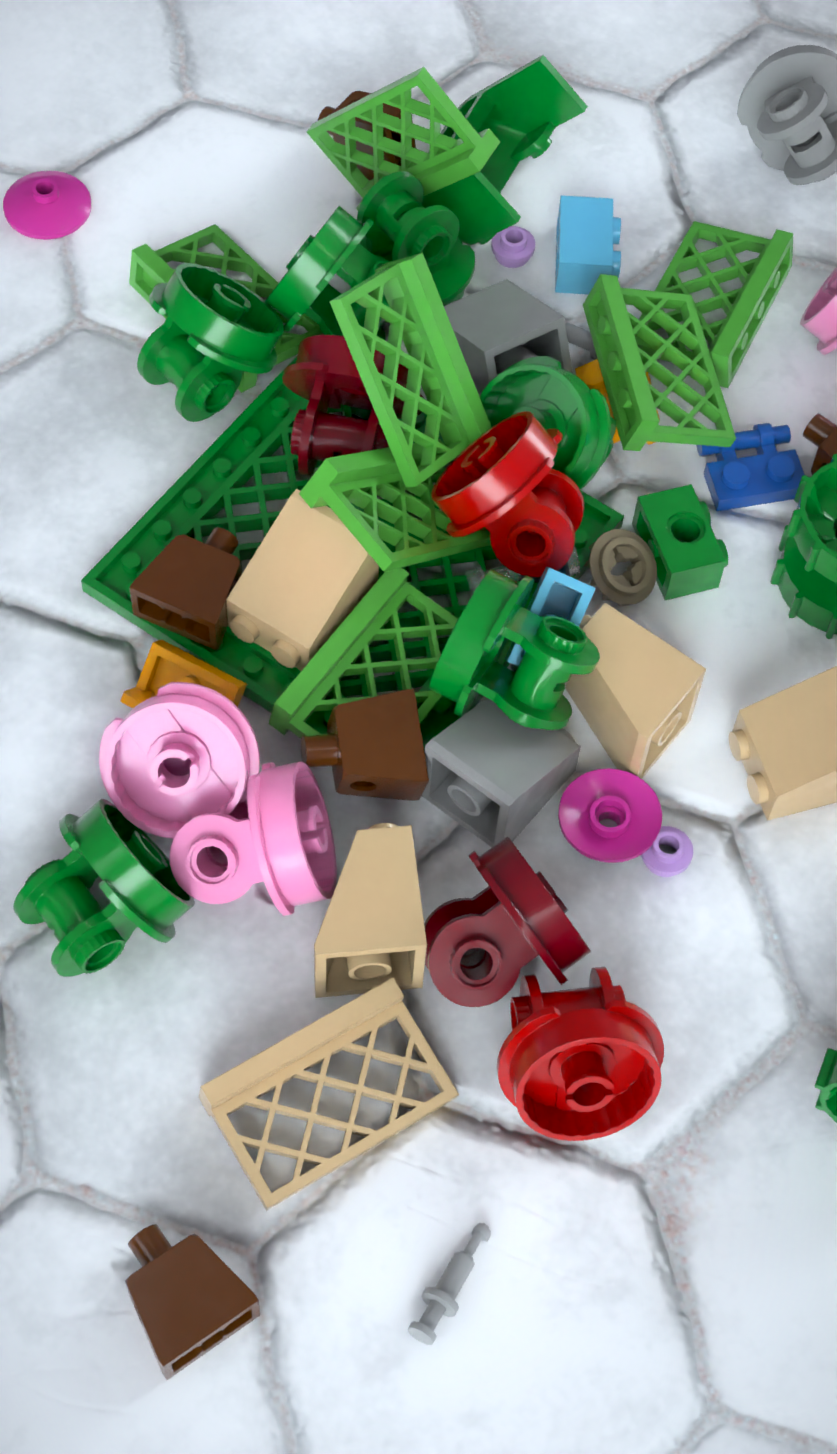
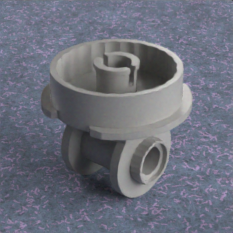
[737,45,837,185]

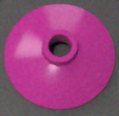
[3,171,91,240]
[558,768,662,863]

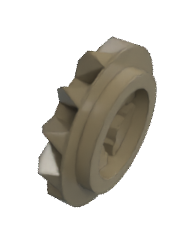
[584,529,657,607]

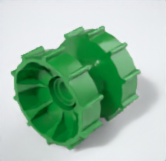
[770,454,837,639]

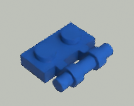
[696,423,805,511]

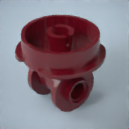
[282,335,424,476]
[424,836,591,1007]

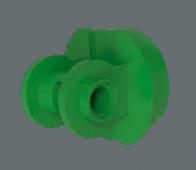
[350,171,475,323]
[265,206,390,341]
[137,263,284,422]
[480,356,616,490]
[429,569,600,730]
[13,799,195,977]

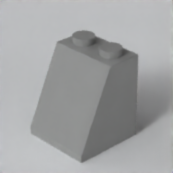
[444,279,573,397]
[422,698,581,847]

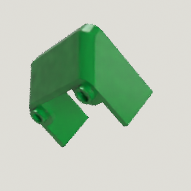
[422,55,588,245]

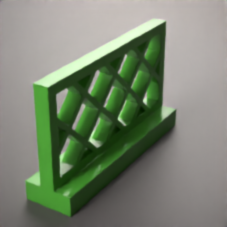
[307,67,500,210]
[635,221,793,388]
[129,224,324,393]
[330,252,492,488]
[583,274,736,451]
[299,439,491,572]
[268,568,458,738]

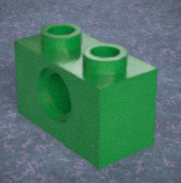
[632,484,728,601]

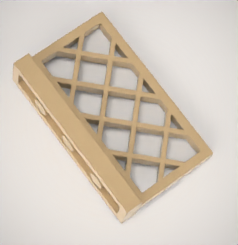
[198,977,459,1211]

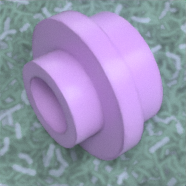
[491,226,535,268]
[641,826,693,877]

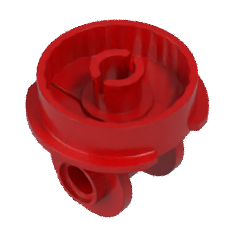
[431,411,584,577]
[497,967,664,1141]

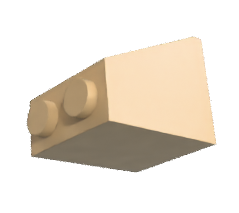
[226,489,379,671]
[565,603,706,779]
[729,666,837,821]
[314,823,427,998]

